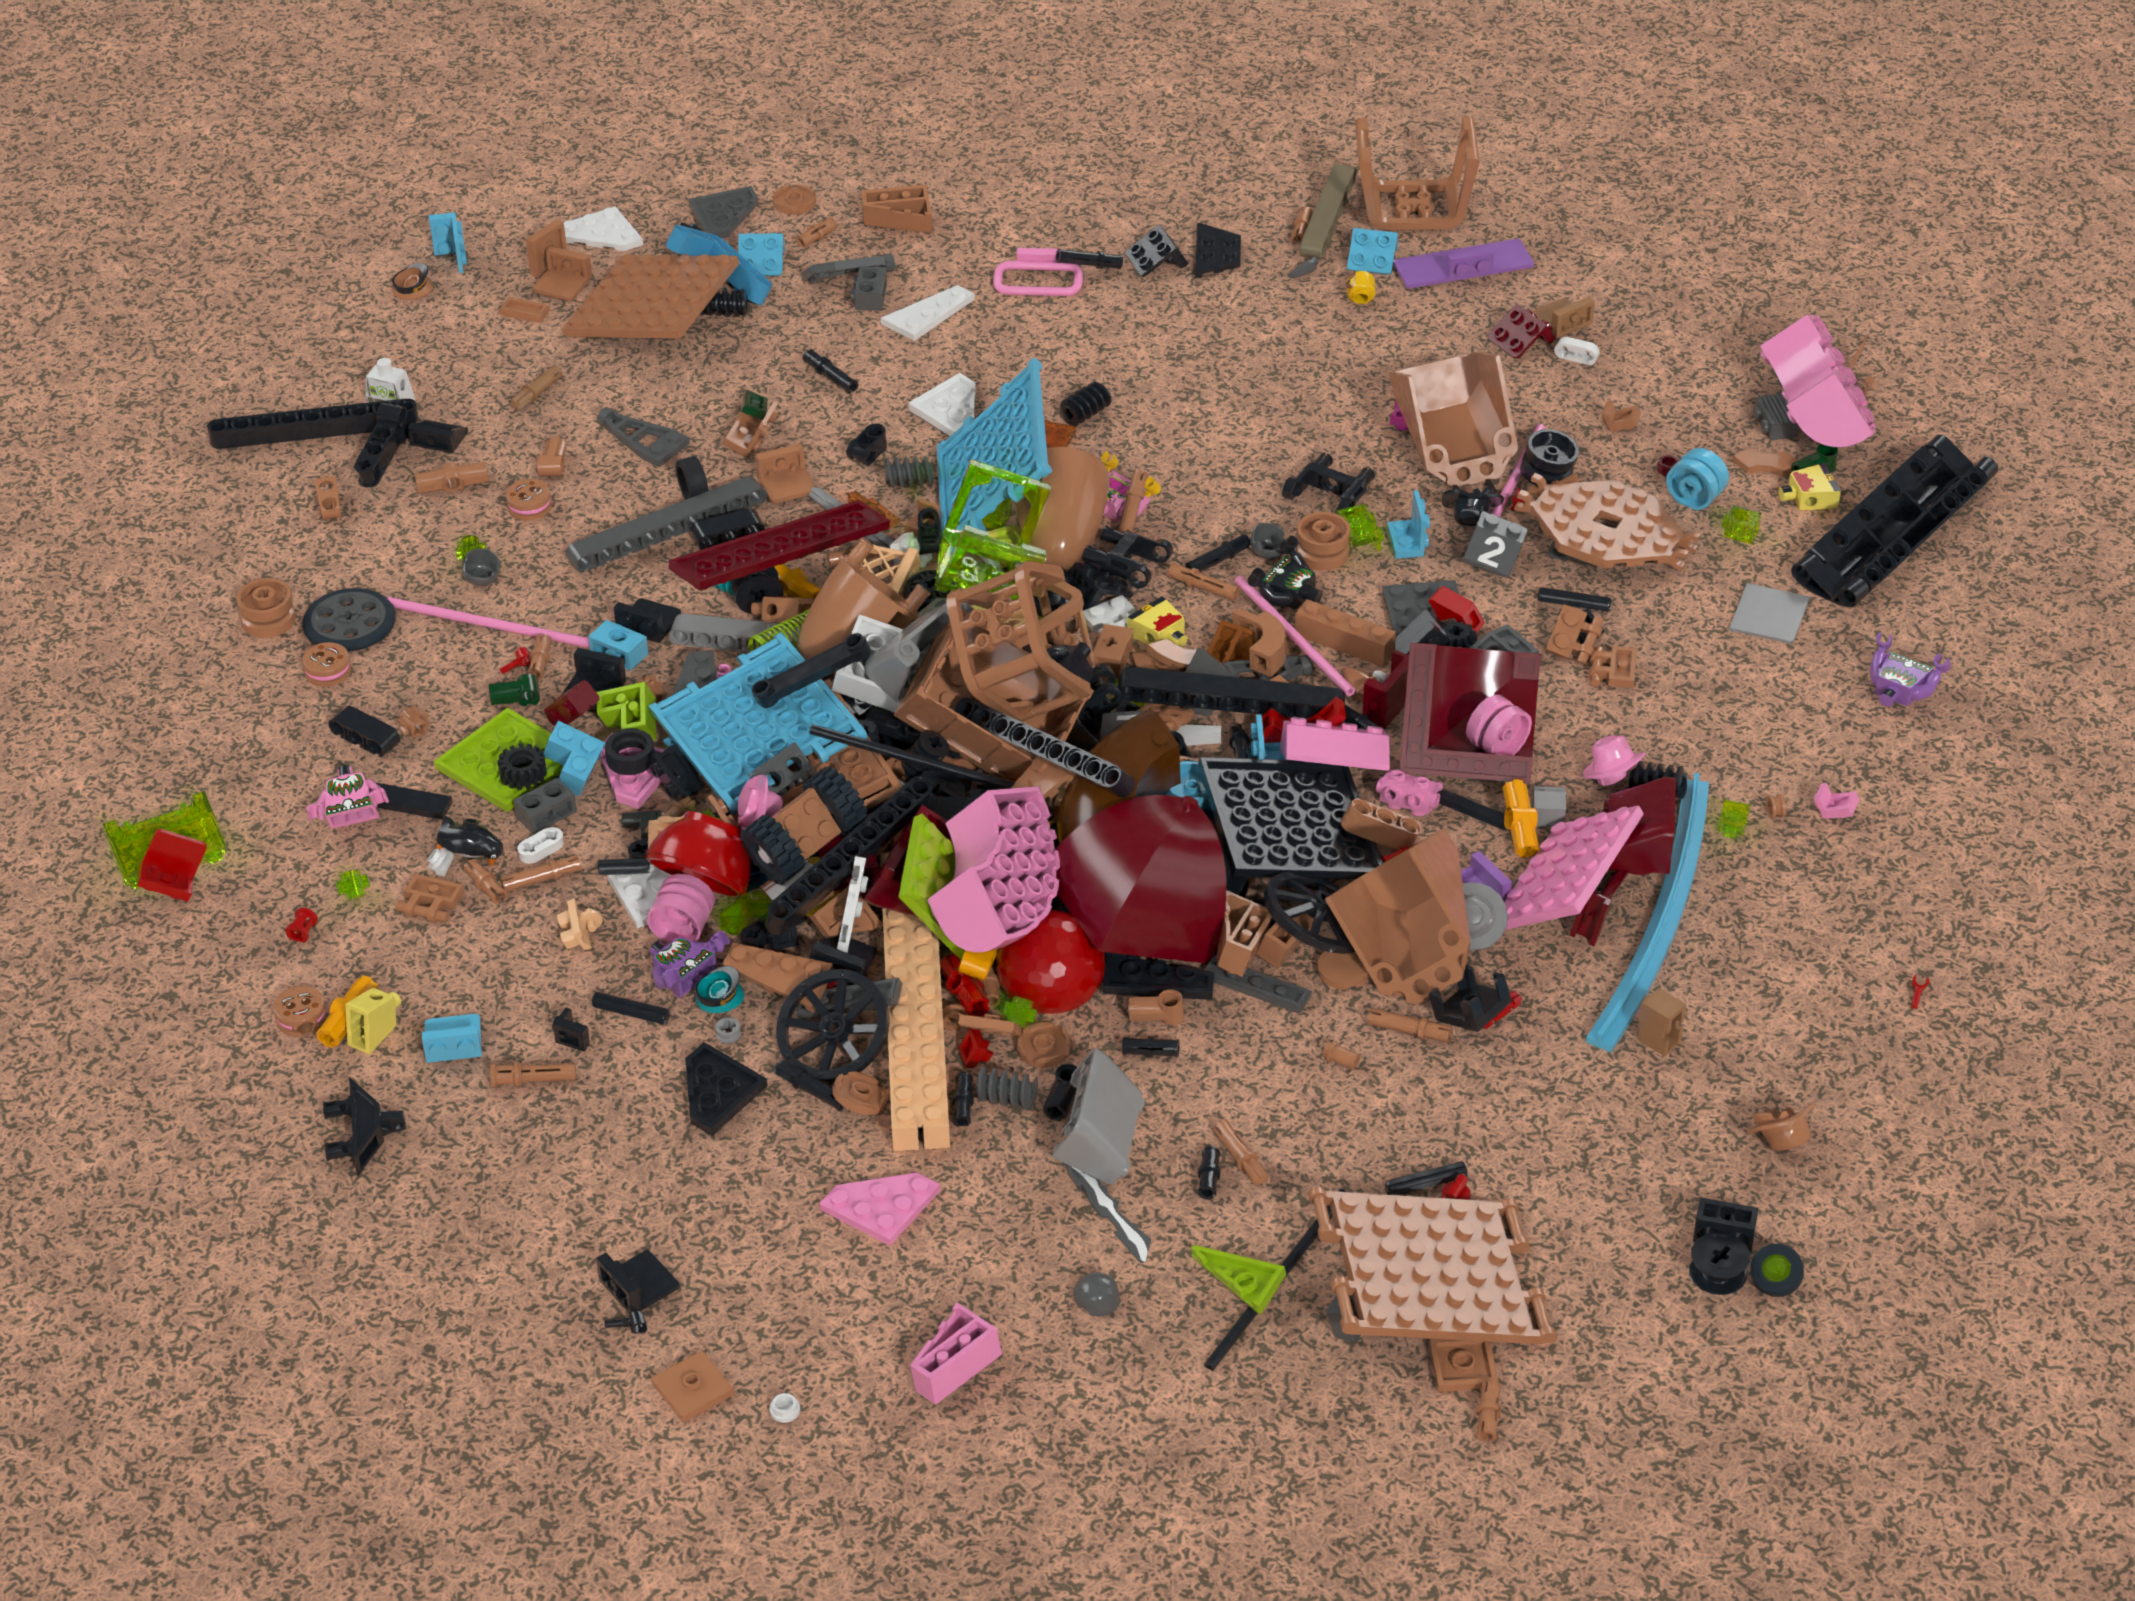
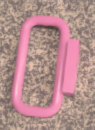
[993,248,1083,296]

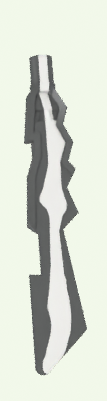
[1062,1162,1151,1263]

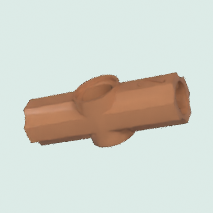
[415,462,489,494]

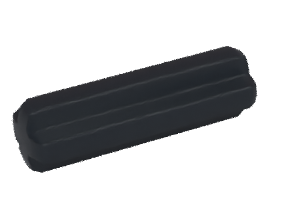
[598,858,650,875]

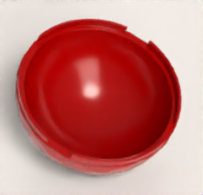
[996,910,1105,1014]

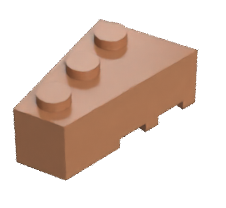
[1217,890,1273,977]

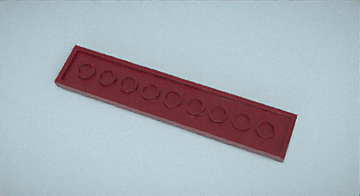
[668,500,890,591]

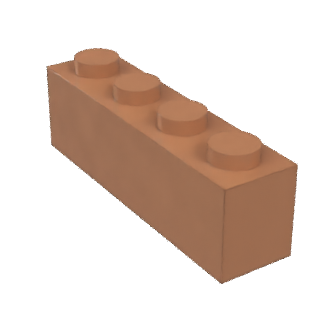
[1295,599,1396,667]

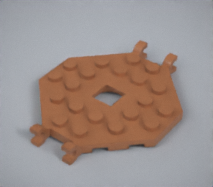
[1514,473,1701,571]

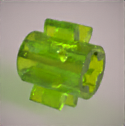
[455,535,486,562]
[336,869,370,900]
[1002,996,1037,1028]

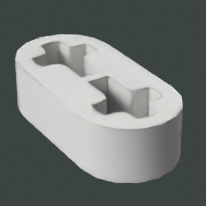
[1554,337,1600,365]
[518,827,564,864]

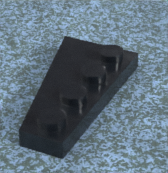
[865,707,961,759]
[1103,952,1214,1000]

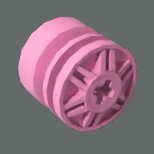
[647,874,715,943]

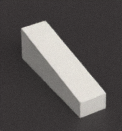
[1176,725,1221,746]

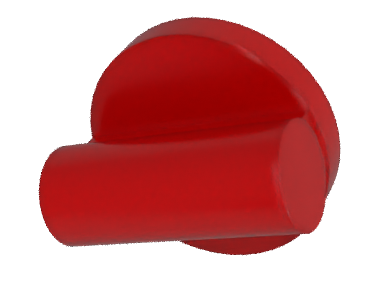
[1442,1174,1471,1200]

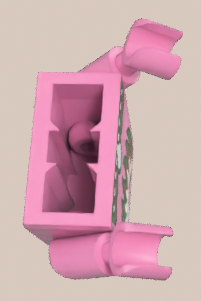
[306,765,389,828]

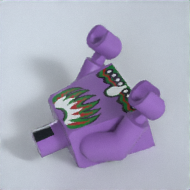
[1869,632,1951,707]
[650,931,730,998]

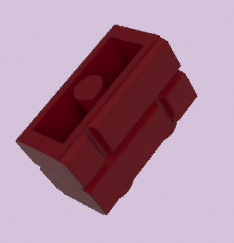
[544,680,600,726]

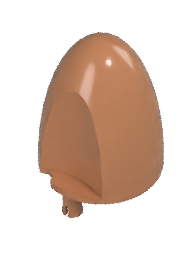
[1016,447,1110,570]
[797,537,930,681]

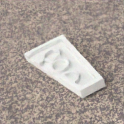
[881,285,975,341]

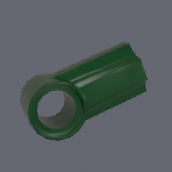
[1791,444,1838,473]
[488,674,540,706]

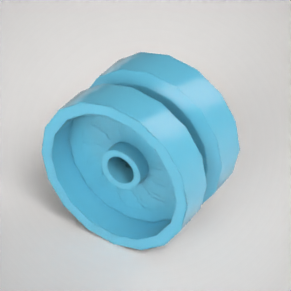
[1666,448,1729,510]
[1162,761,1214,820]

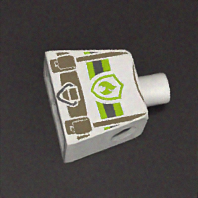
[365,358,415,403]

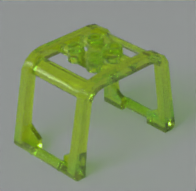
[935,459,1051,601]

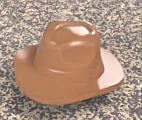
[1746,1102,1816,1151]

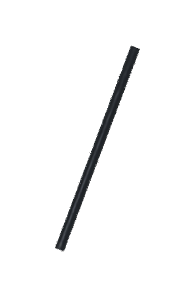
[810,724,1015,789]
[1204,1189,1347,1371]

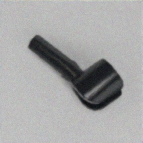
[605,1311,647,1334]

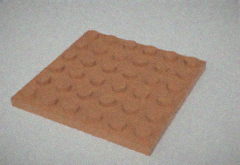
[562,254,740,339]

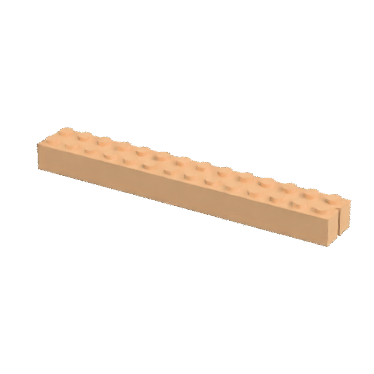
[880,852,950,1151]

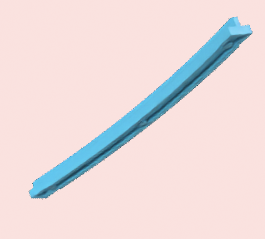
[1586,773,1709,1052]

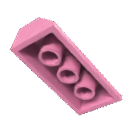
[1280,717,1390,771]

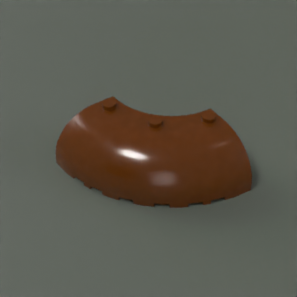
[1056,709,1181,847]

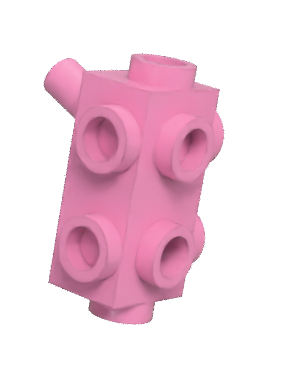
[1376,770,1443,816]

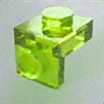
[1718,799,1751,838]

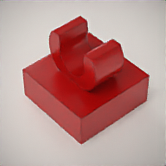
[958,1028,994,1068]

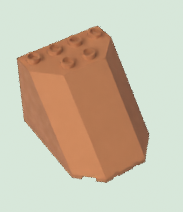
[1389,351,1518,487]
[1325,828,1471,1005]

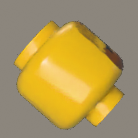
[1346,271,1376,304]

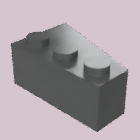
[673,650,717,695]

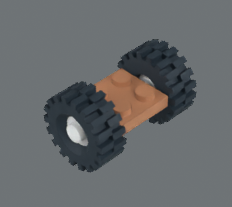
[740,766,868,885]

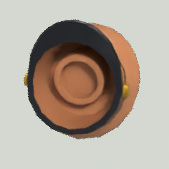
[392,263,433,300]

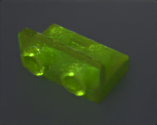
[1337,504,1384,551]

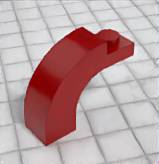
[1255,697,1346,743]

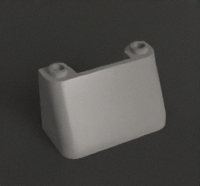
[865,603,974,702]
[1052,1048,1145,1185]

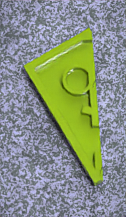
[1191,1245,1286,1314]

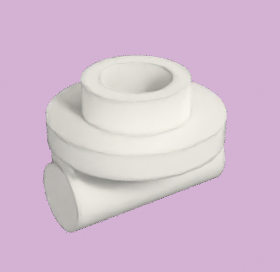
[427,847,454,876]

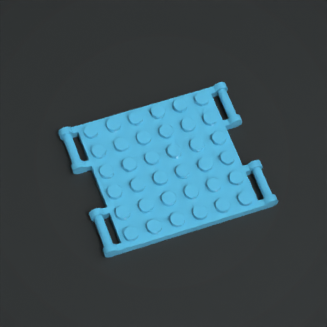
[937,358,1052,561]
[648,632,868,815]

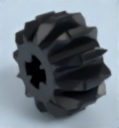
[1442,620,1477,648]

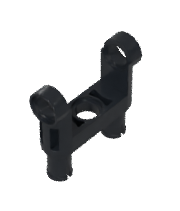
[1282,452,1375,520]
[1083,526,1173,589]

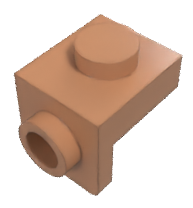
[1602,400,1641,431]

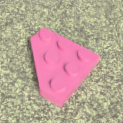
[600,732,664,809]
[819,1173,941,1246]

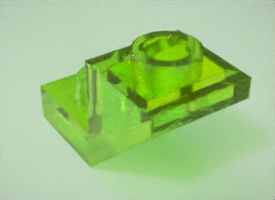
[720,892,771,935]

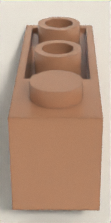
[1256,905,1313,969]

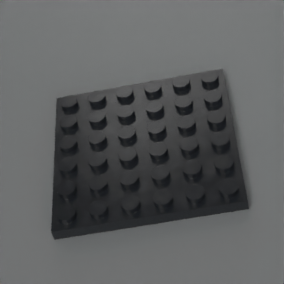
[1198,757,1383,879]

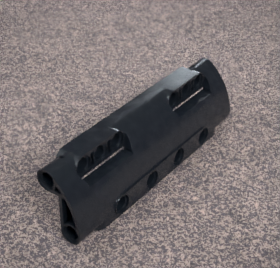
[1791,435,1998,607]

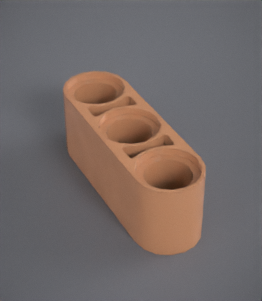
[1340,799,1421,851]

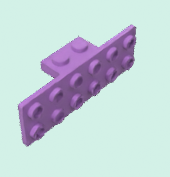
[1393,239,1534,289]

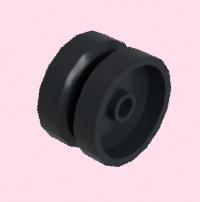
[1520,429,1579,486]

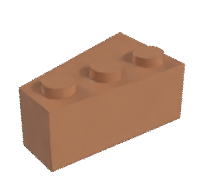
[861,184,932,233]

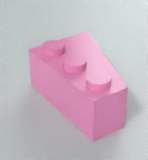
[910,1303,1002,1405]

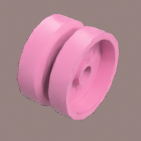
[1466,695,1532,756]

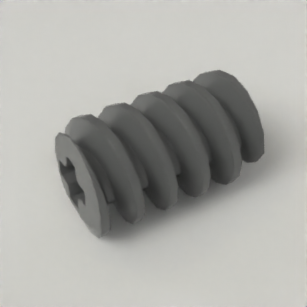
[885,456,934,488]
[976,1065,1038,1110]

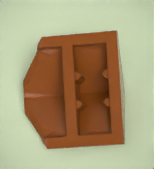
[1207,619,1255,663]

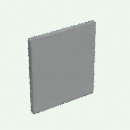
[1729,583,1810,644]

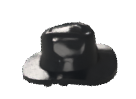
[1442,487,1504,526]

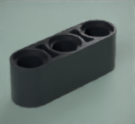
[691,509,765,550]
[328,706,401,758]

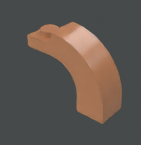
[1232,608,1286,677]

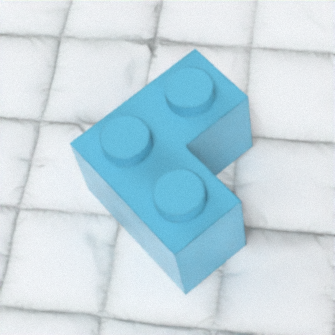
[544,721,605,796]

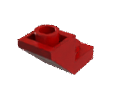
[1428,586,1485,633]

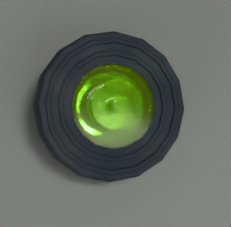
[1750,1244,1804,1297]

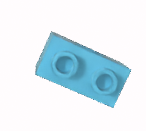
[588,620,648,671]

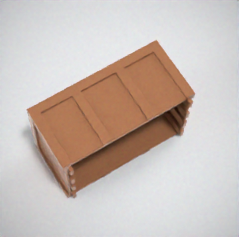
[894,610,1094,782]

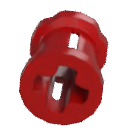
[285,907,318,943]

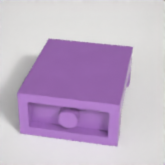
[1461,851,1512,902]

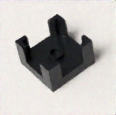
[1428,965,1512,1032]

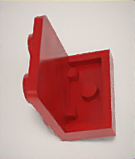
[137,829,207,902]

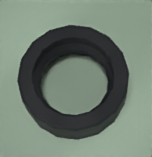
[675,456,709,500]
[605,728,655,775]

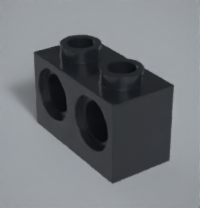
[1693,1197,1759,1252]

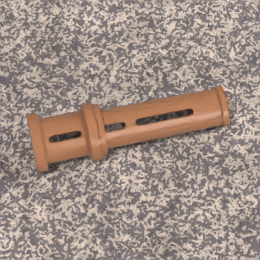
[490,1062,576,1088]

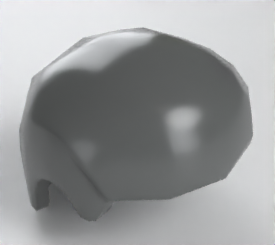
[1250,523,1287,559]
[462,548,500,586]
[1073,1272,1121,1316]

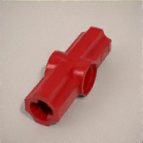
[940,954,990,1017]

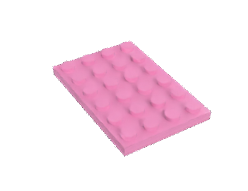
[1505,805,1644,930]

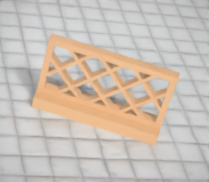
[860,545,921,599]

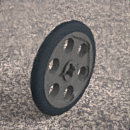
[302,588,396,652]

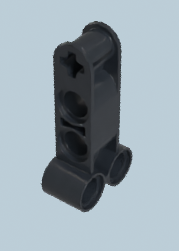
[354,403,410,488]

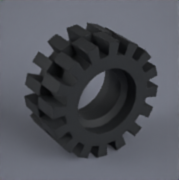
[498,743,547,790]

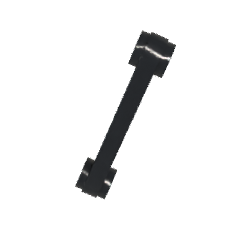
[752,633,871,708]

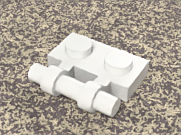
[1083,595,1135,633]

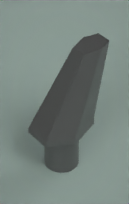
[1287,256,1319,278]

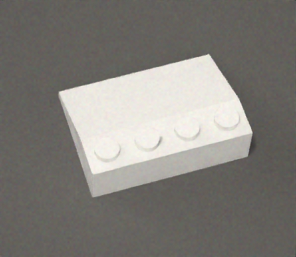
[832,614,930,712]

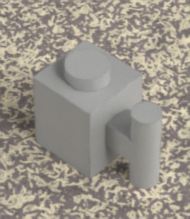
[1530,786,1566,827]

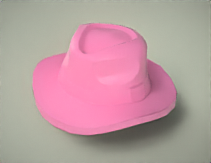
[1583,735,1647,786]
[738,775,783,831]

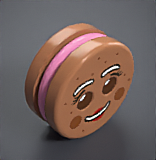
[506,479,552,520]
[302,642,351,687]
[273,986,327,1036]

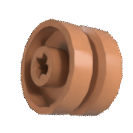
[1296,512,1351,571]
[237,578,296,638]

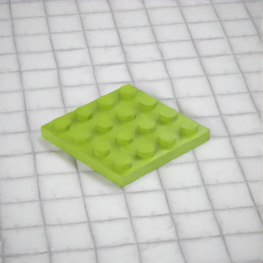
[434,707,564,813]
[899,814,965,960]

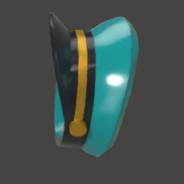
[695,966,745,1013]

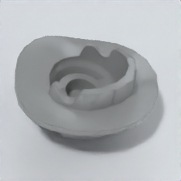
[1463,882,1508,950]

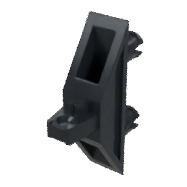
[322,1077,406,1177]

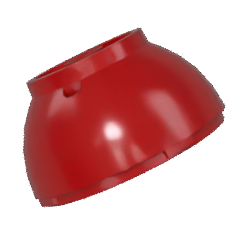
[645,811,750,898]

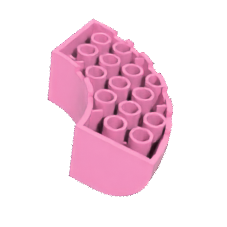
[1760,314,1876,447]
[928,786,1060,952]

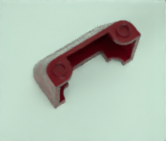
[1603,777,1676,874]
[863,805,953,918]

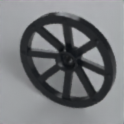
[1264,872,1356,954]
[776,969,890,1082]

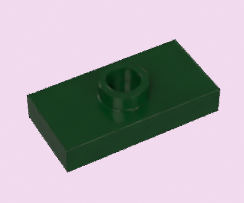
[742,390,768,420]

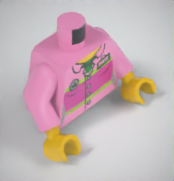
[1101,451,1161,522]

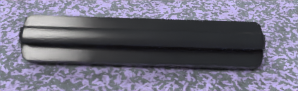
[1538,587,1611,612]
[1439,790,1507,830]
[592,992,670,1025]
[1385,1161,1468,1195]

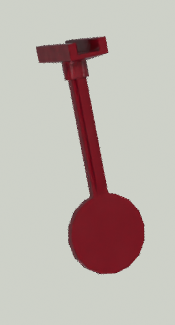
[1569,870,1651,946]

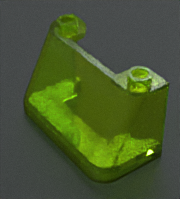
[103,791,226,889]

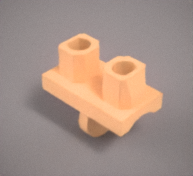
[557,899,602,950]

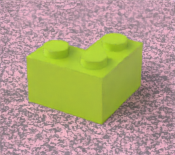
[597,682,657,741]

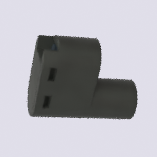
[622,810,662,839]

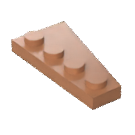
[1011,759,1075,799]
[723,943,834,1013]

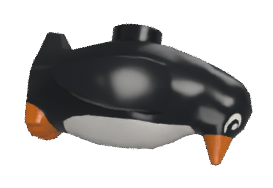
[437,816,504,866]

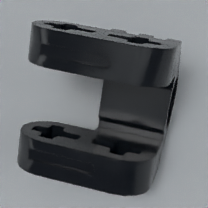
[1078,664,1122,734]

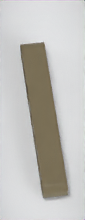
[1300,164,1357,259]

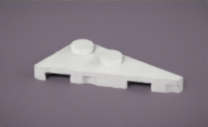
[837,856,868,953]

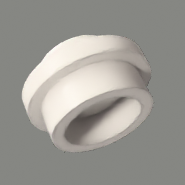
[770,1393,800,1423]

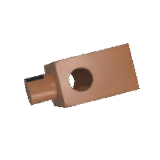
[751,596,813,624]

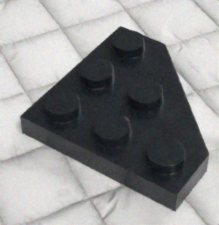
[685,1042,768,1136]

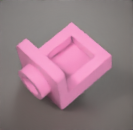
[1814,783,1859,819]

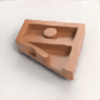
[810,885,883,938]

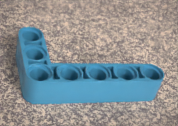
[665,225,773,305]

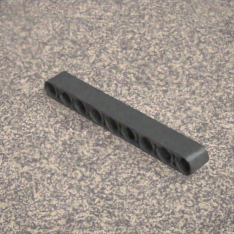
[565,476,767,573]

